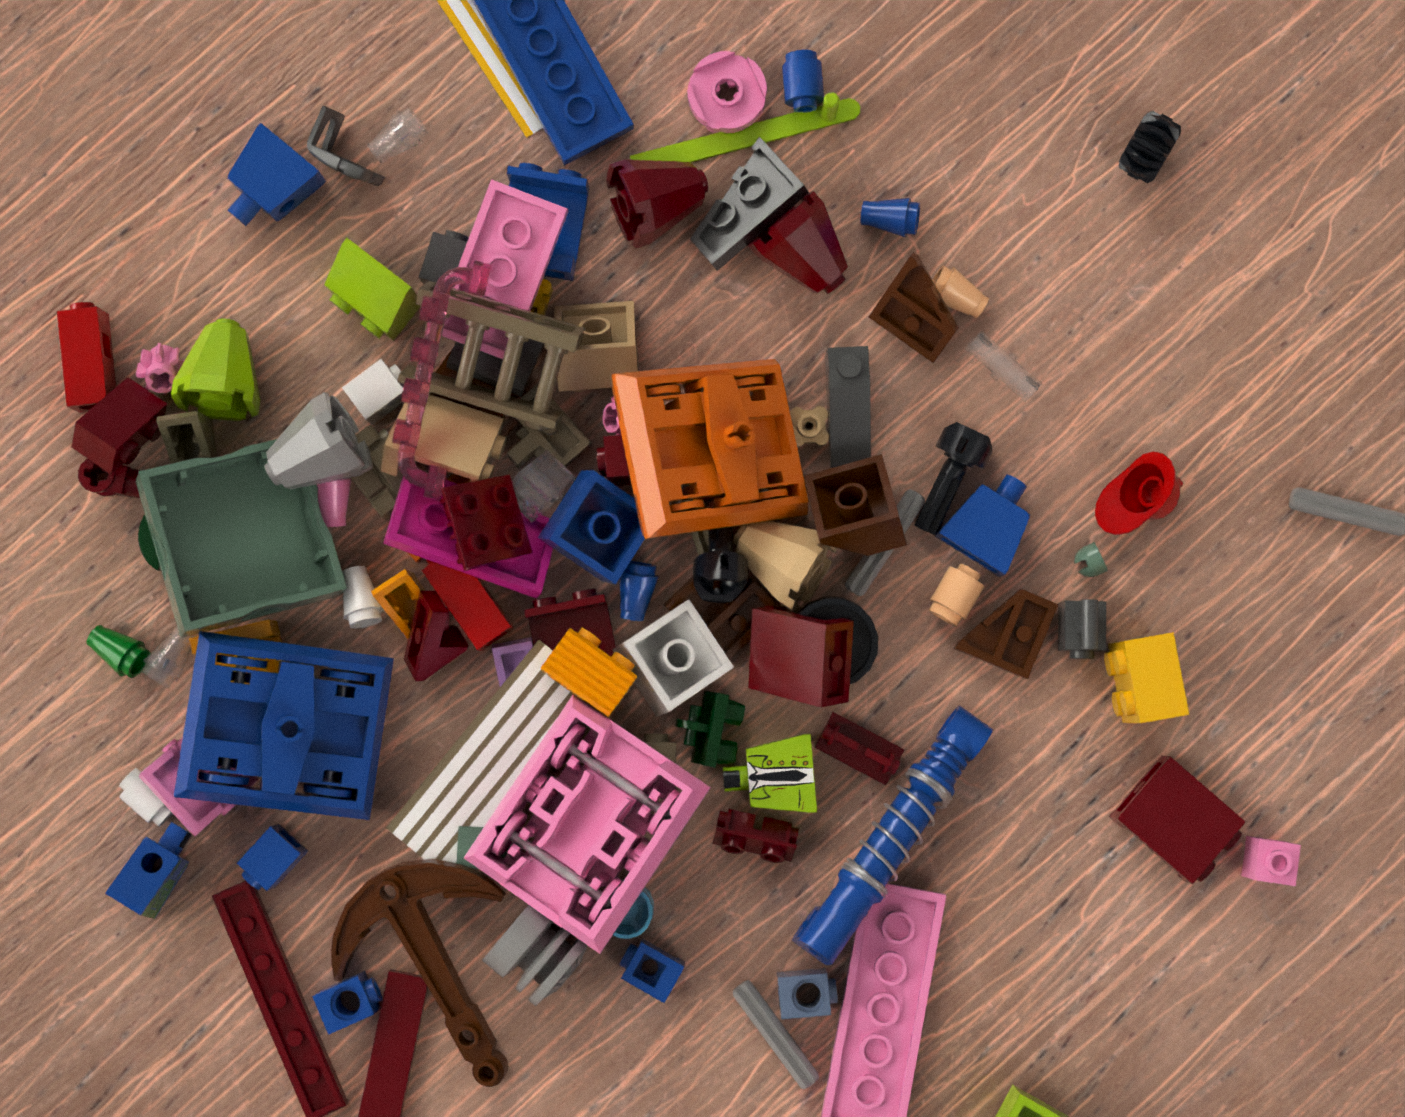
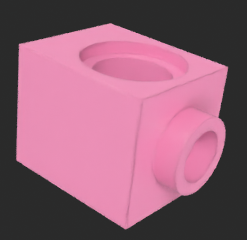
[1241,836,1301,886]

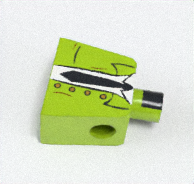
[723,734,817,813]

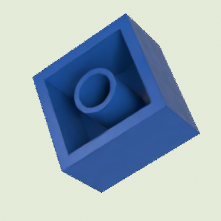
[538,470,645,584]

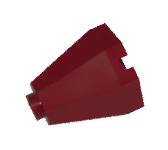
[606,159,708,249]
[748,191,848,294]

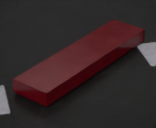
[358,969,428,1117]

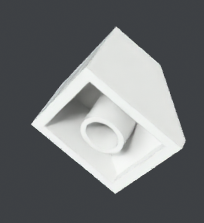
[612,599,734,717]

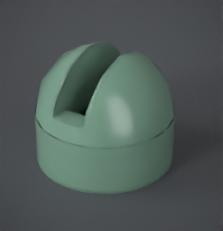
[1074,542,1108,577]

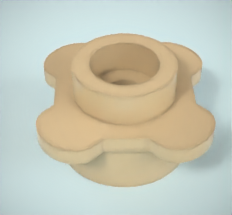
[790,406,830,447]

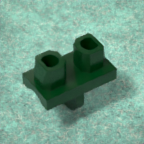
[675,691,745,768]

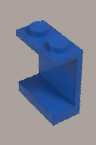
[507,163,589,281]

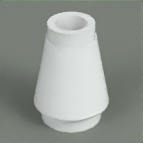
[342,566,384,629]

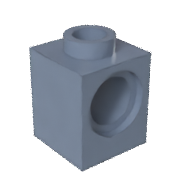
[776,968,838,1019]

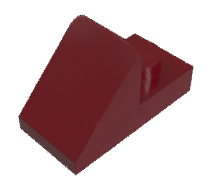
[404,590,468,681]

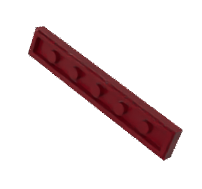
[212,880,348,1117]

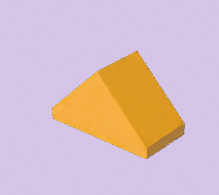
[371,569,425,639]

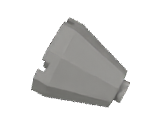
[264,392,373,490]

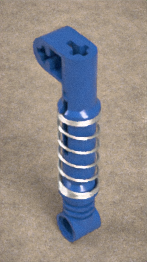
[792,705,993,965]

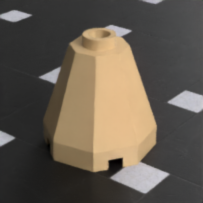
[733,521,837,614]

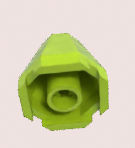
[171,318,261,421]

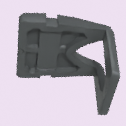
[307,106,385,186]

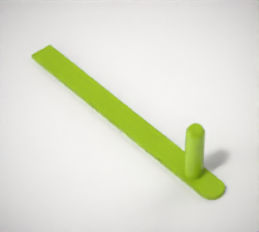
[630,92,860,163]

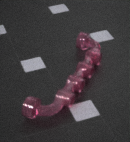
[392,260,491,501]

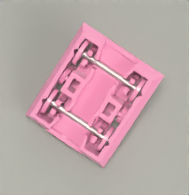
[464,694,711,954]

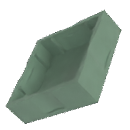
[136,439,347,638]

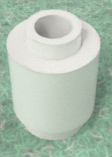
[119,768,173,827]

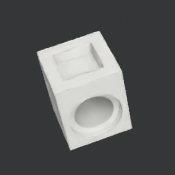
[342,359,408,425]

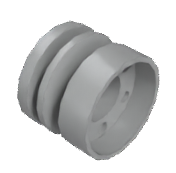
[482,905,587,1006]

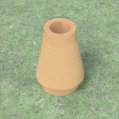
[932,265,989,318]

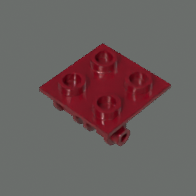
[439,474,533,571]

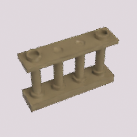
[397,281,585,430]

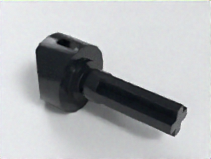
[914,422,993,536]
[693,501,748,603]

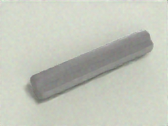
[1289,487,1405,536]
[845,489,925,596]
[733,980,819,1089]

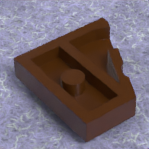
[869,252,959,363]
[954,589,1059,679]

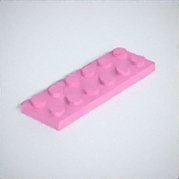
[821,883,946,1117]

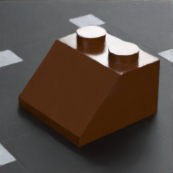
[804,454,907,556]

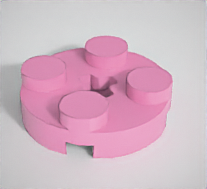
[687,51,767,133]

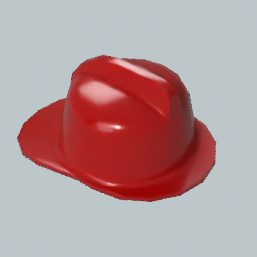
[1095,451,1183,535]

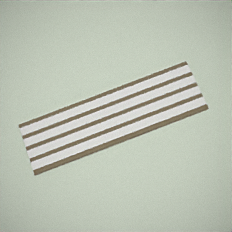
[386,640,573,863]

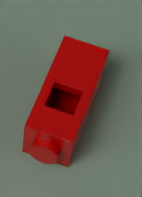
[57,302,116,413]
[421,559,514,651]

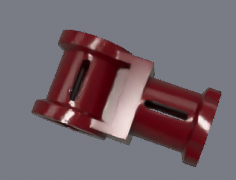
[78,459,142,498]

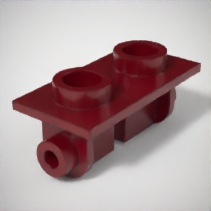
[814,712,904,785]
[712,808,799,863]

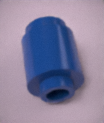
[782,50,824,113]

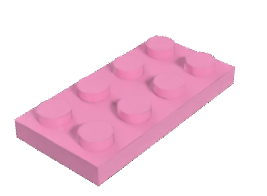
[442,179,569,360]

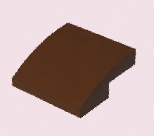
[663,576,777,660]

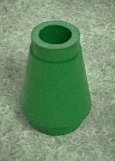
[86,625,150,678]

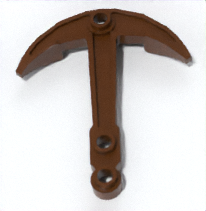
[331,859,508,1087]

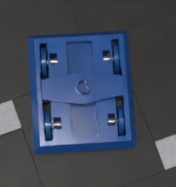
[173,631,394,820]

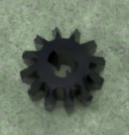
[1119,110,1181,183]

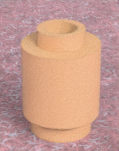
[928,564,984,627]

